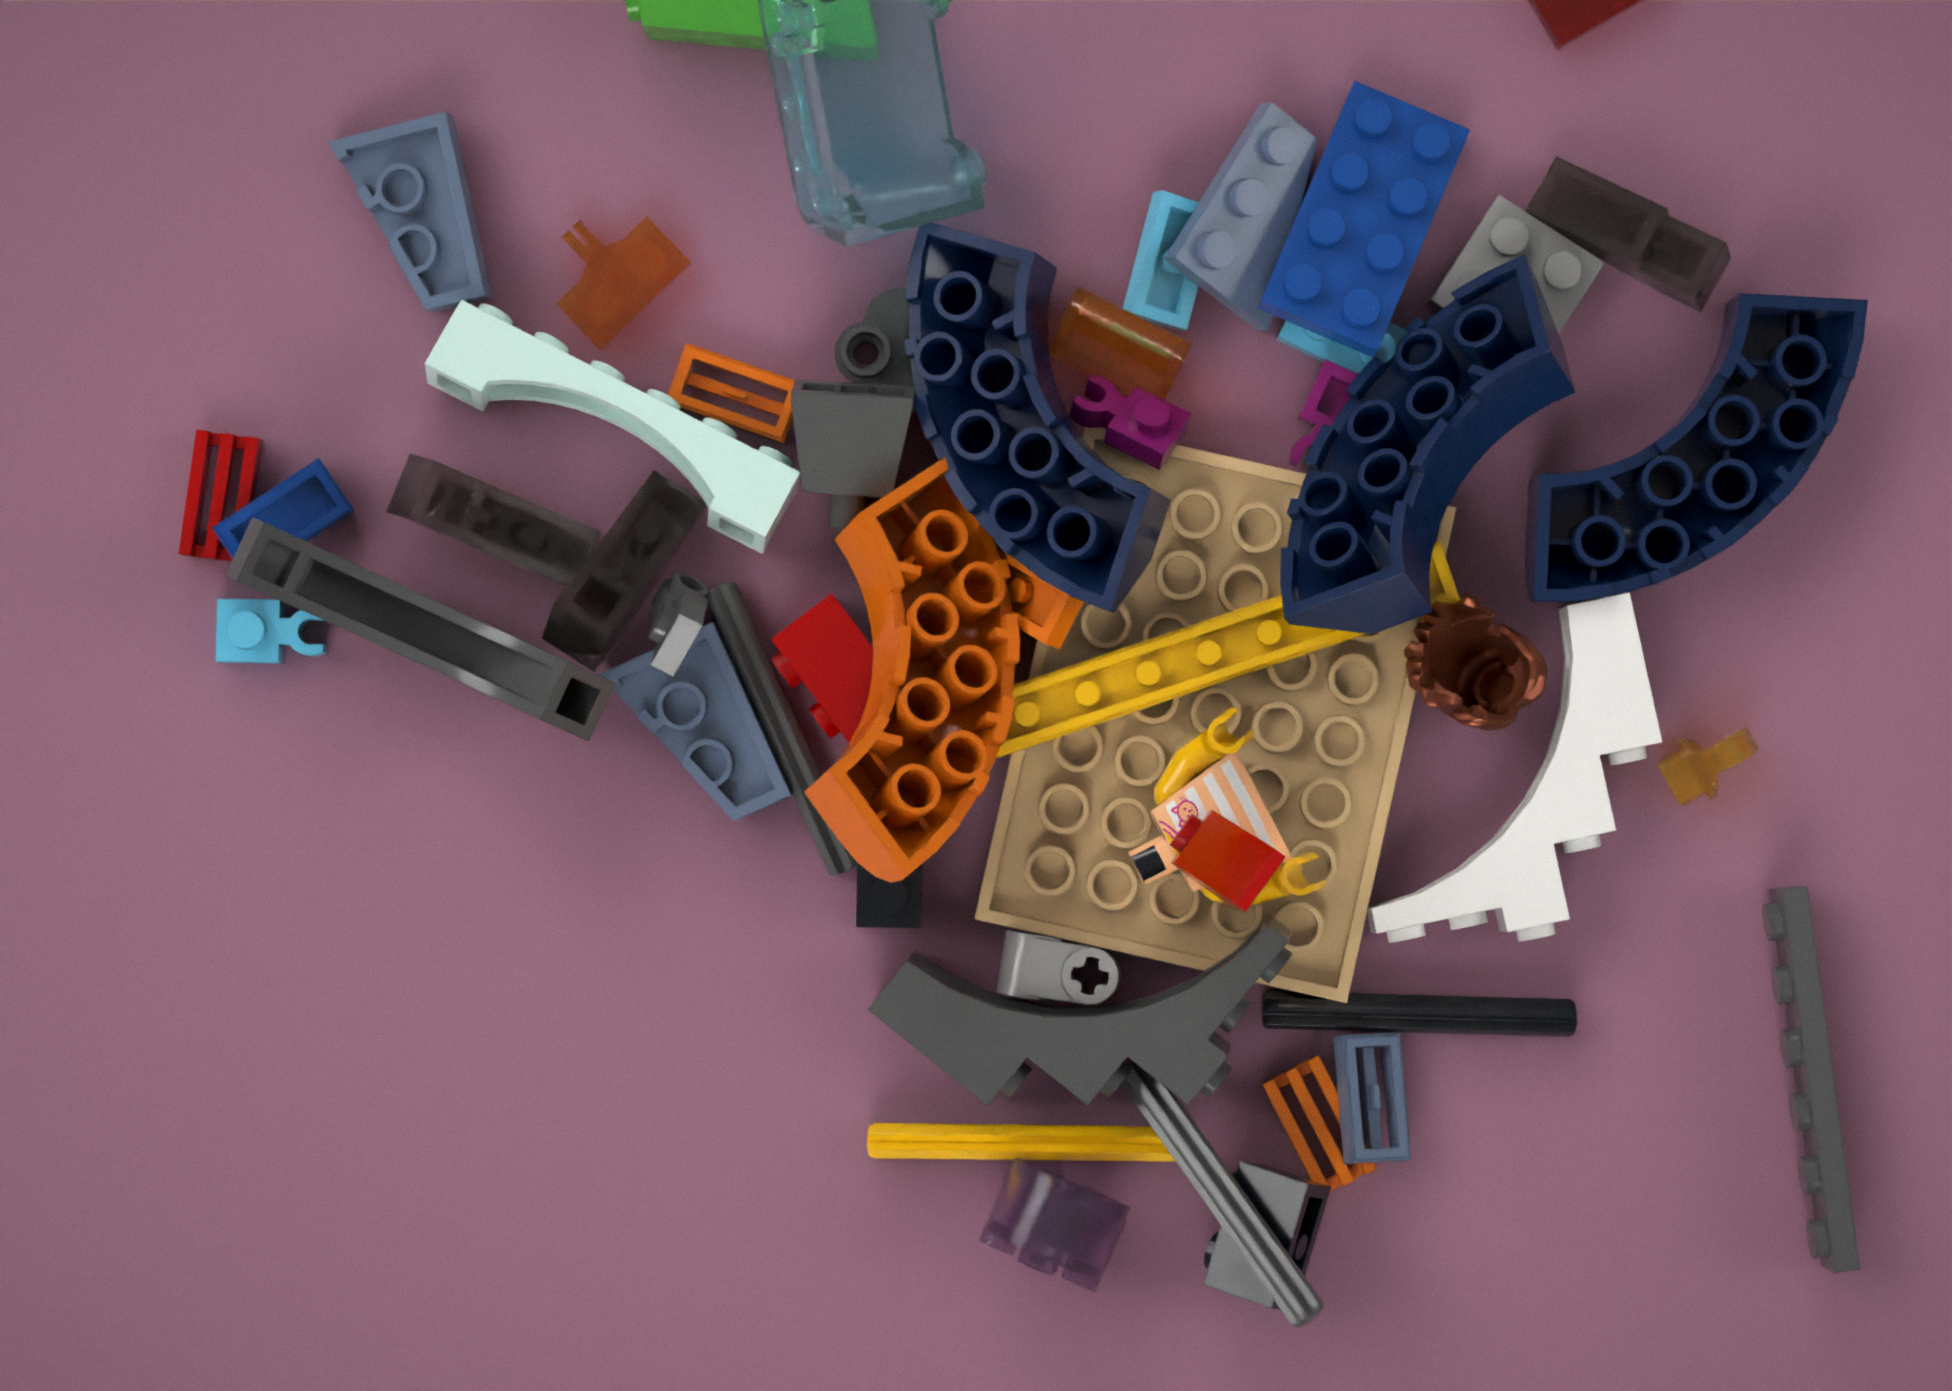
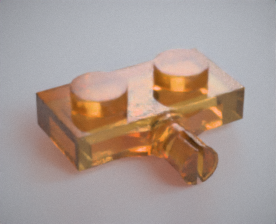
[556,216,691,350]

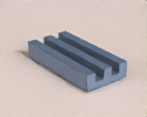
[1333,1033,1411,1165]

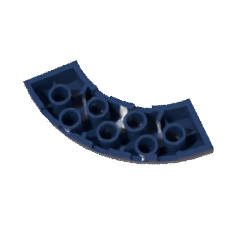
[1525,293,1868,602]

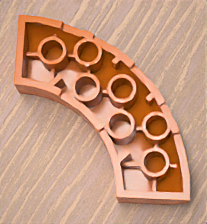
[804,457,1020,883]

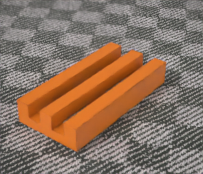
[668,343,795,445]
[1261,1054,1377,1194]

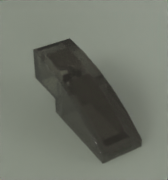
[1525,156,1731,312]

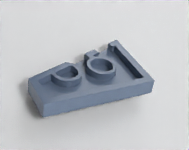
[328,111,492,313]
[599,622,793,821]

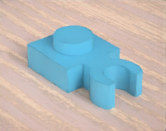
[215,599,327,664]

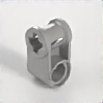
[996,930,1122,1005]

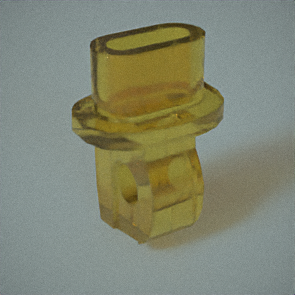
[1656,726,1759,806]

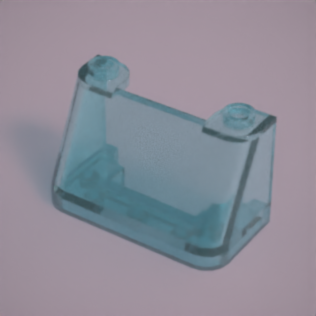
[758,0,987,247]

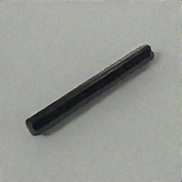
[1261,991,1577,1037]

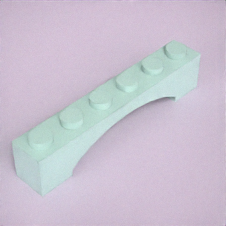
[425,300,800,554]

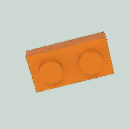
[994,540,1084,649]

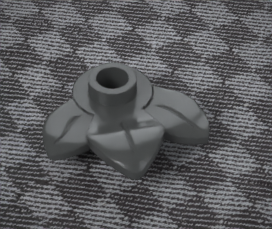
[835,288,917,413]

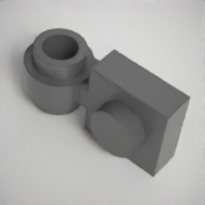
[648,572,708,677]

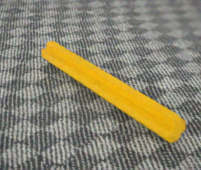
[867,1123,1176,1162]

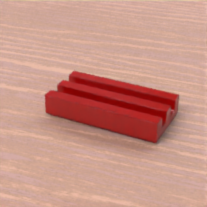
[178,429,263,562]

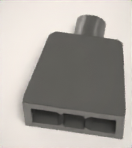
[791,380,915,529]

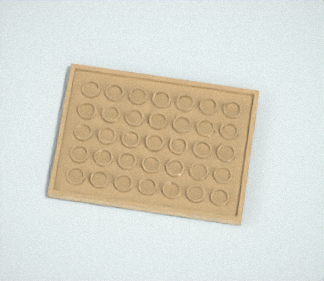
[974,427,1457,1003]

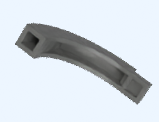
[225,517,616,741]

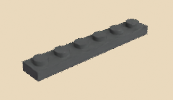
[1762,886,1860,1273]

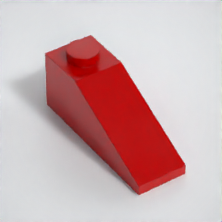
[1170,810,1286,912]

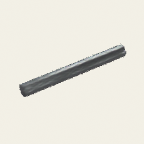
[705,582,857,876]
[1121,1061,1324,1328]

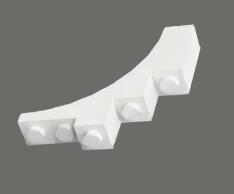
[1367,592,1662,943]

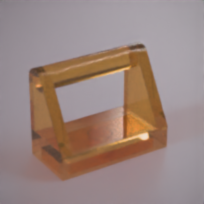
[1049,286,1193,400]

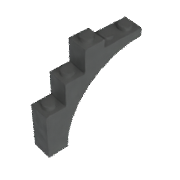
[868,915,1292,1106]

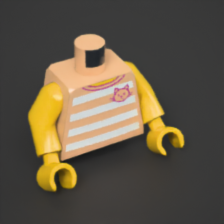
[1128,708,1326,905]

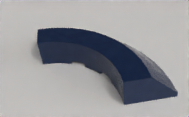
[904,219,1171,613]
[1280,254,1576,634]

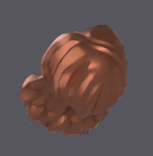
[1404,594,1548,731]

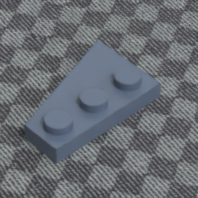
[1164,102,1318,331]

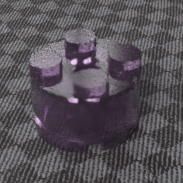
[979,1158,1130,1292]

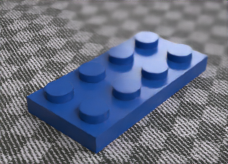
[1257,81,1470,358]

